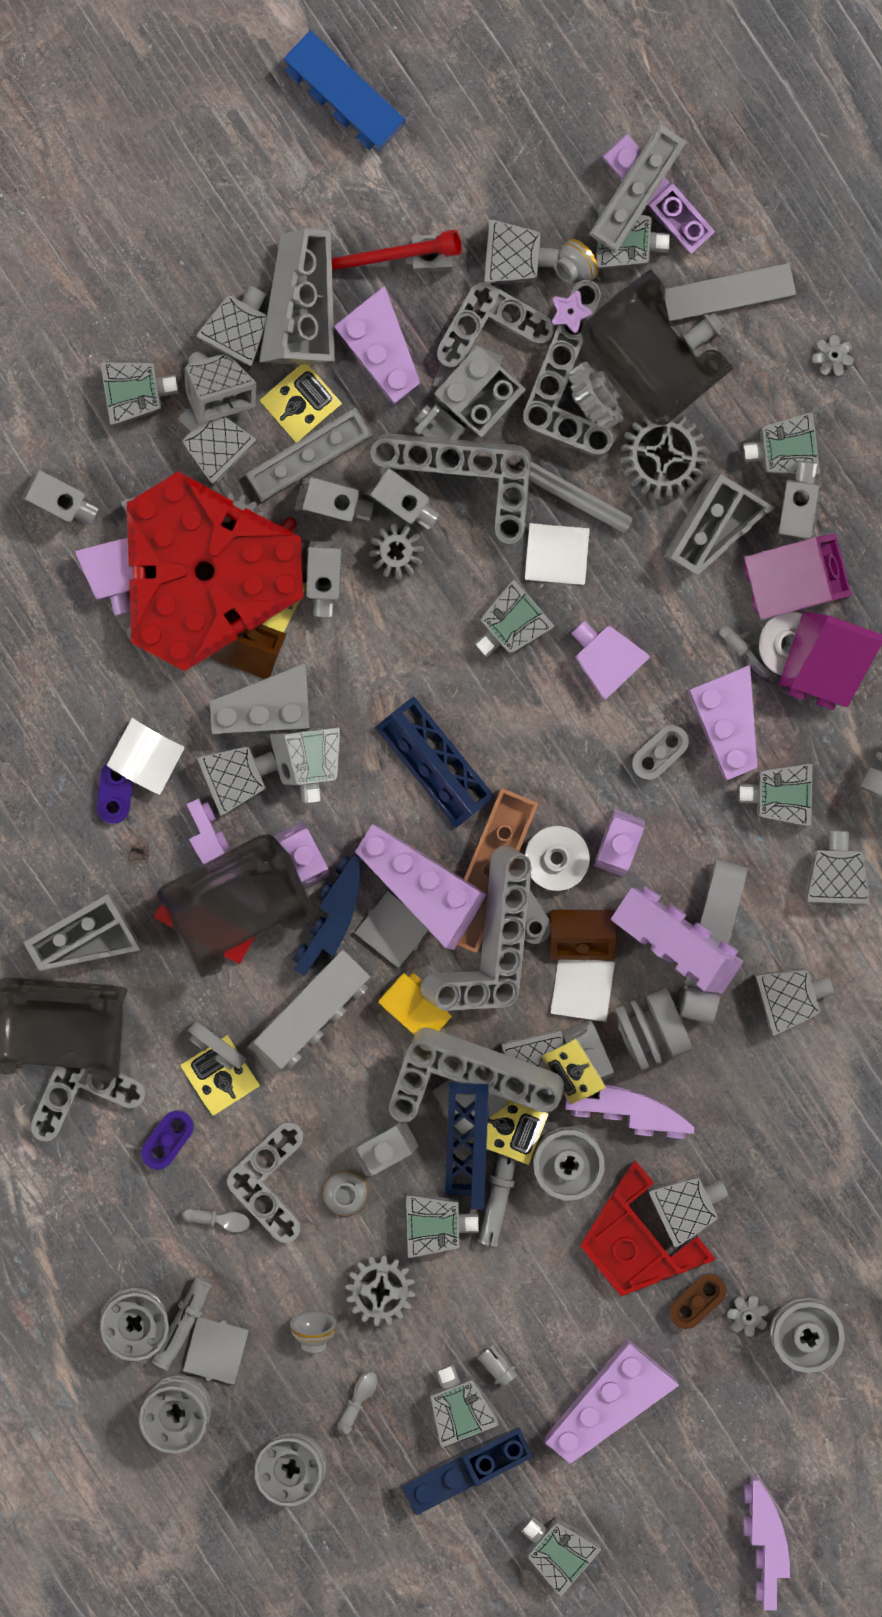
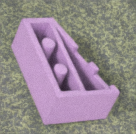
[334,286,420,406]
[688,665,757,780]

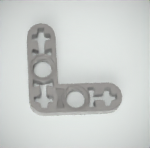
[436,282,554,370]
[31,1052,146,1142]
[227,1121,304,1243]

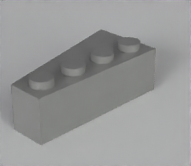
[259,229,335,365]
[245,950,370,1076]

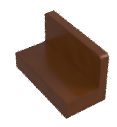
[210,612,286,679]
[550,910,616,960]

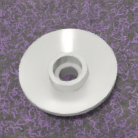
[759,612,802,675]
[525,826,590,891]

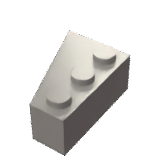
[663,473,775,575]
[210,663,310,734]
[23,893,143,971]

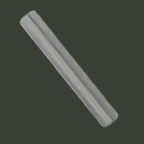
[515,459,633,533]

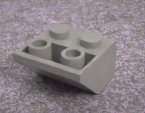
[433,346,526,438]

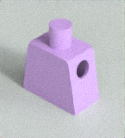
[75,538,132,616]
[571,621,650,700]
[593,809,645,877]
[273,822,330,891]

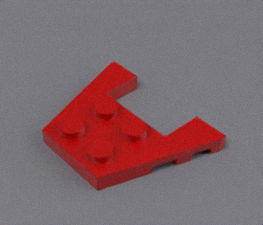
[580,1160,716,1296]

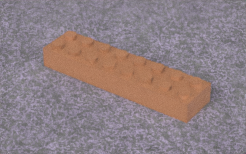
[457,788,539,953]

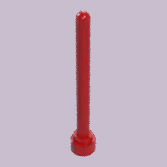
[331,229,462,271]

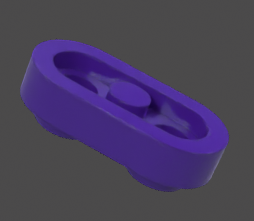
[97,761,133,823]
[142,1110,194,1170]

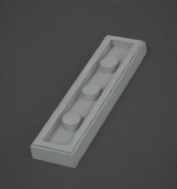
[588,124,687,253]
[662,263,796,322]
[245,407,373,502]

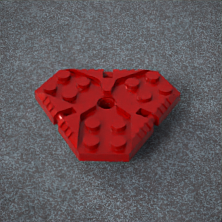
[126,472,303,672]

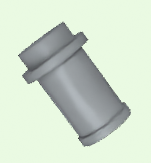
[681,312,725,352]
[477,1345,517,1387]

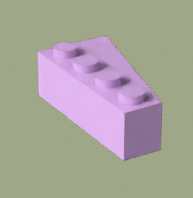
[355,824,487,950]
[610,886,744,994]
[544,1338,679,1464]

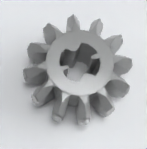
[369,524,424,579]

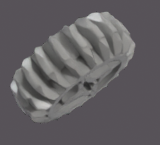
[620,411,707,499]

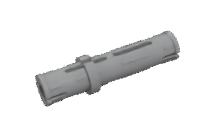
[477,1153,517,1247]
[151,1275,214,1371]

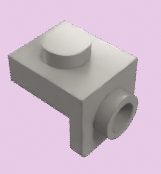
[414,402,467,453]

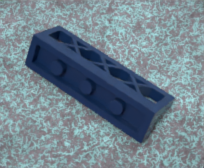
[375,696,495,828]
[445,1083,489,1209]

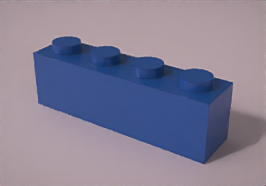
[283,30,406,152]

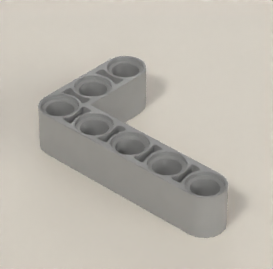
[522,280,613,457]
[370,433,531,544]
[421,845,532,1011]
[676,859,748,1024]
[389,1028,564,1123]

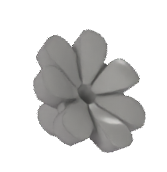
[811,334,854,377]
[726,1294,769,1337]

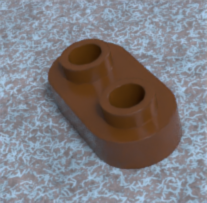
[669,1273,726,1329]

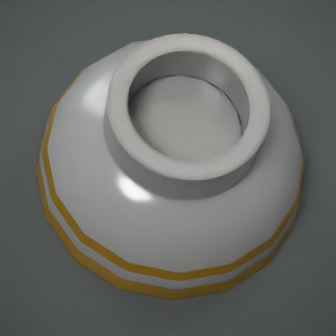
[554,239,599,284]
[322,1170,369,1216]
[290,1312,337,1353]

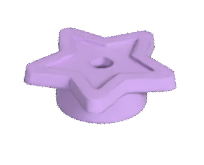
[551,291,593,333]

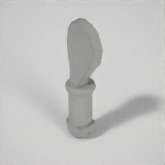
[719,626,772,678]
[182,1208,250,1233]
[337,1371,378,1435]

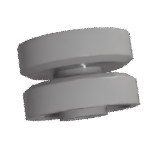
[532,1126,605,1201]
[769,1296,845,1373]

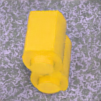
[377,972,452,1034]

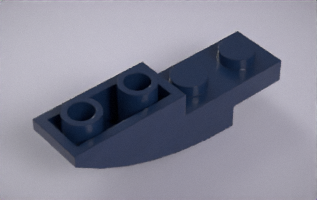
[292,853,361,976]
[400,1427,533,1515]

